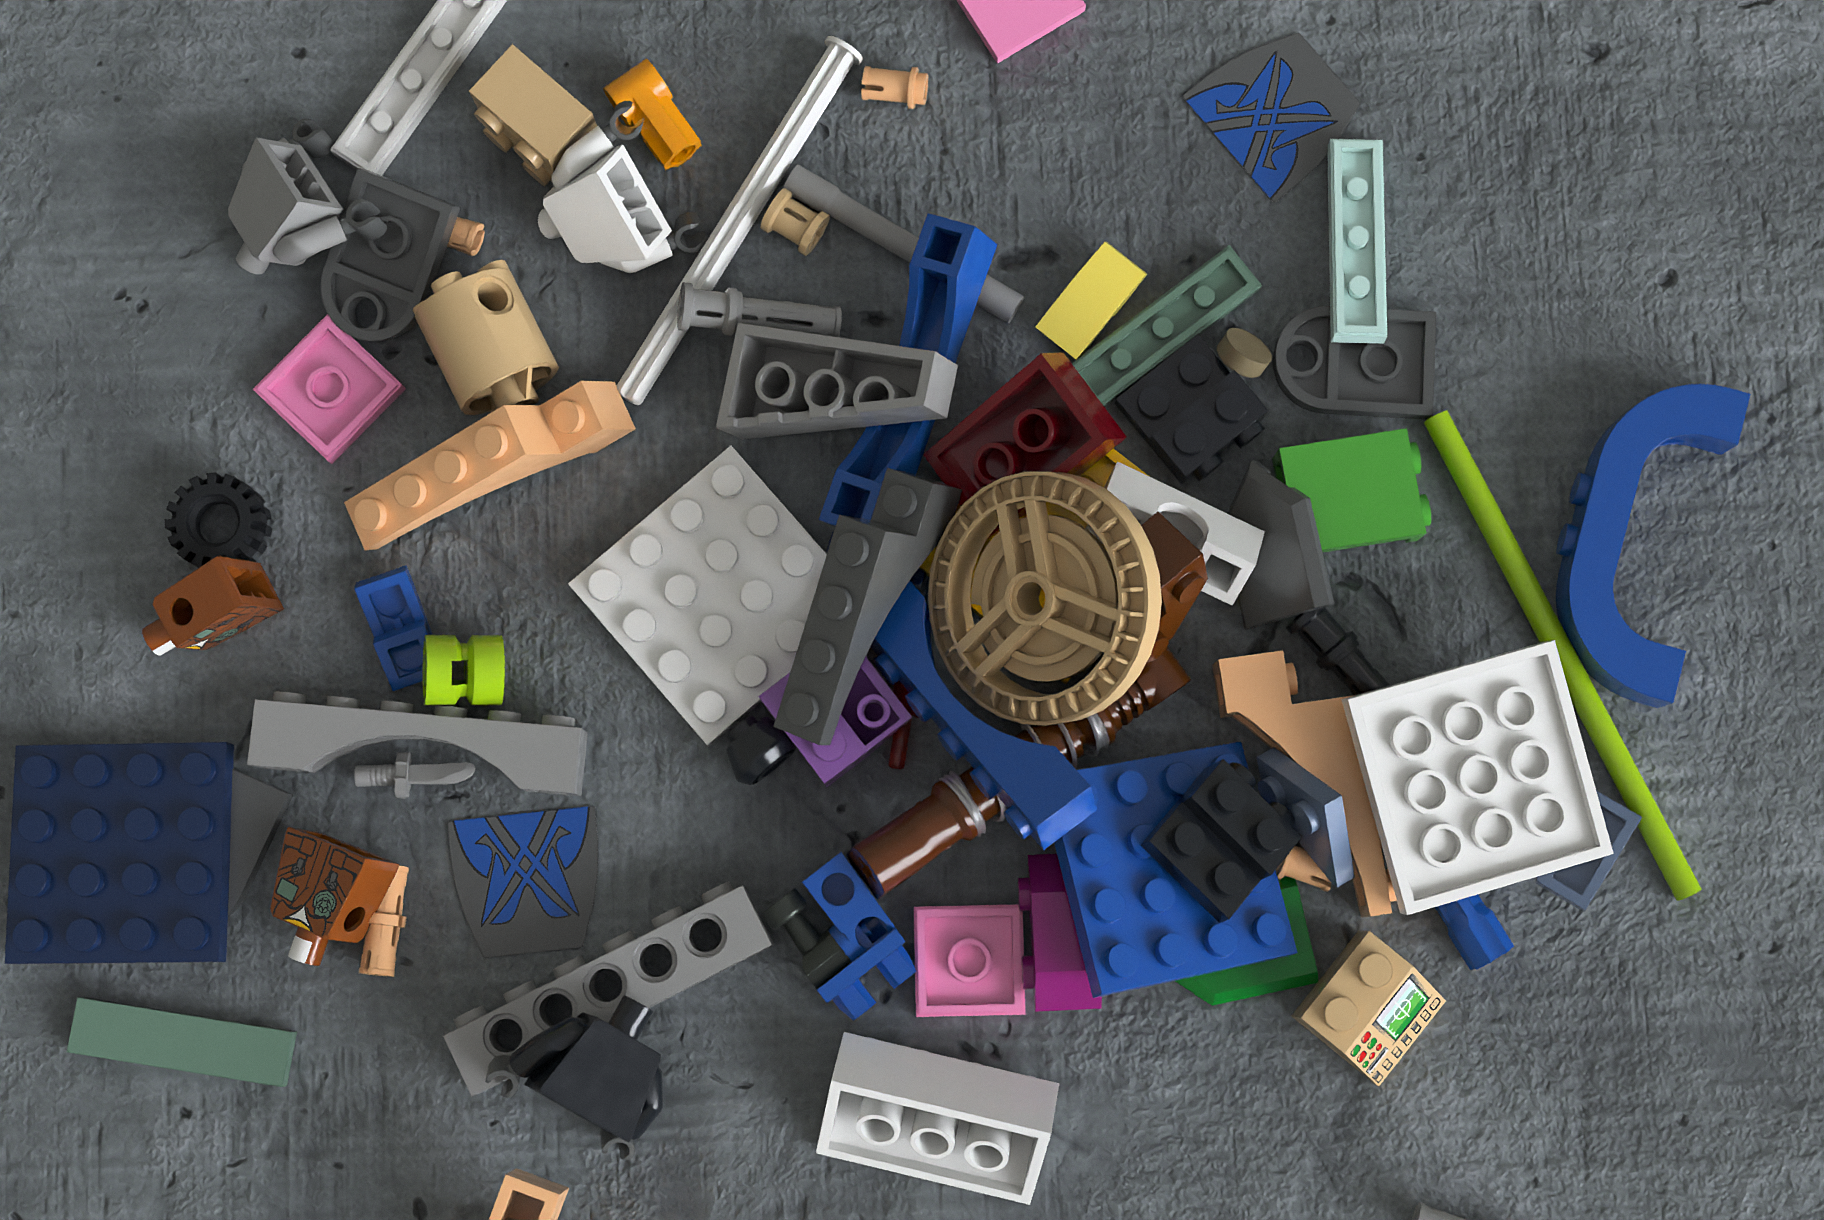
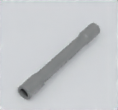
[784,164,1024,324]

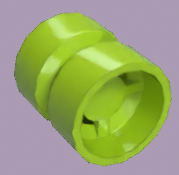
[422,635,505,705]

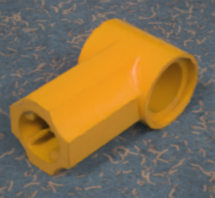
[603,59,702,171]

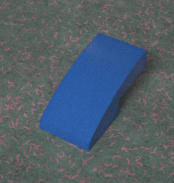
[354,565,432,691]

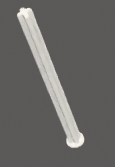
[616,36,863,405]

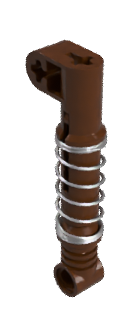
[846,646,1191,900]

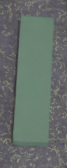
[1072,245,1262,407]
[67,997,297,1087]

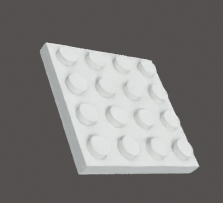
[568,445,827,746]
[1341,640,1614,915]

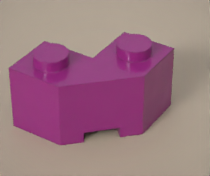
[1017,854,1102,1012]

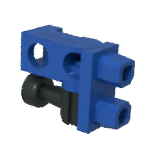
[761,852,917,1021]

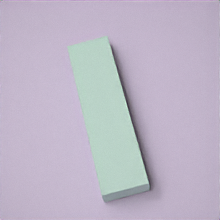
[1327,139,1387,344]

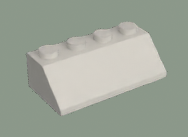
[816,1032,1059,1205]

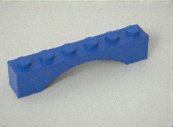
[819,213,998,527]
[870,581,1097,850]

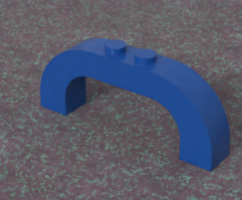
[1556,384,1751,708]

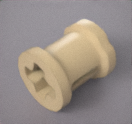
[760,188,830,256]

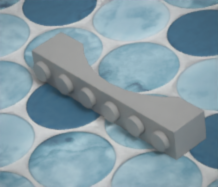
[247,691,588,796]

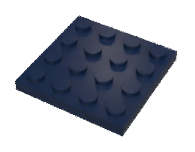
[5,742,234,964]

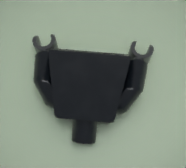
[485,995,663,1160]

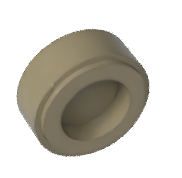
[1217,328,1272,378]

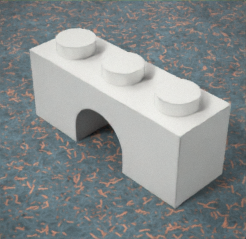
[1086,461,1265,605]

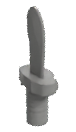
[354,752,476,799]

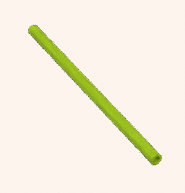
[1423,410,1702,901]

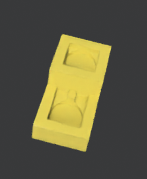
[1035,241,1147,360]

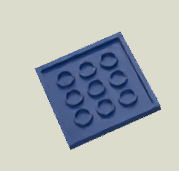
[1054,742,1298,998]

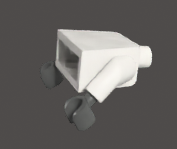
[538,101,705,273]

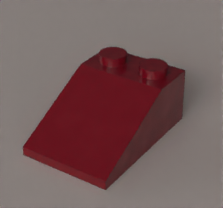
[923,352,1127,540]

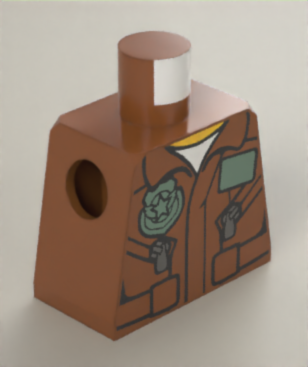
[142,556,284,656]
[270,827,400,966]

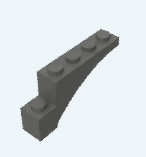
[773,468,962,745]

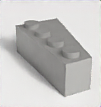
[716,323,958,440]

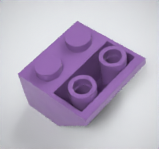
[758,657,912,787]

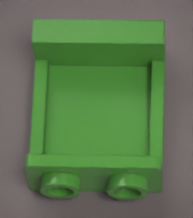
[1272,428,1431,552]

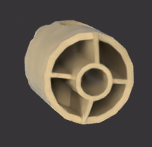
[413,260,559,415]

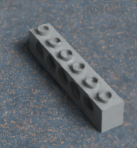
[443,881,774,1097]

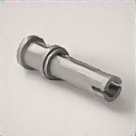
[677,282,842,337]

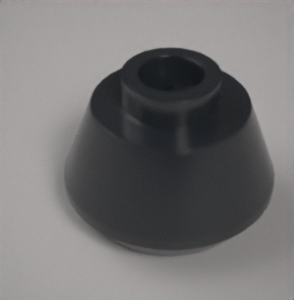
[726,715,797,785]

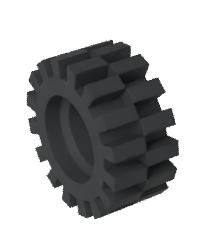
[164,472,272,568]

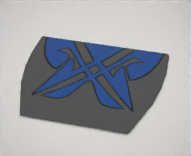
[1183,33,1360,202]
[448,806,598,958]

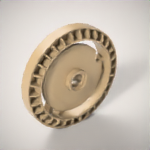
[928,472,1162,726]

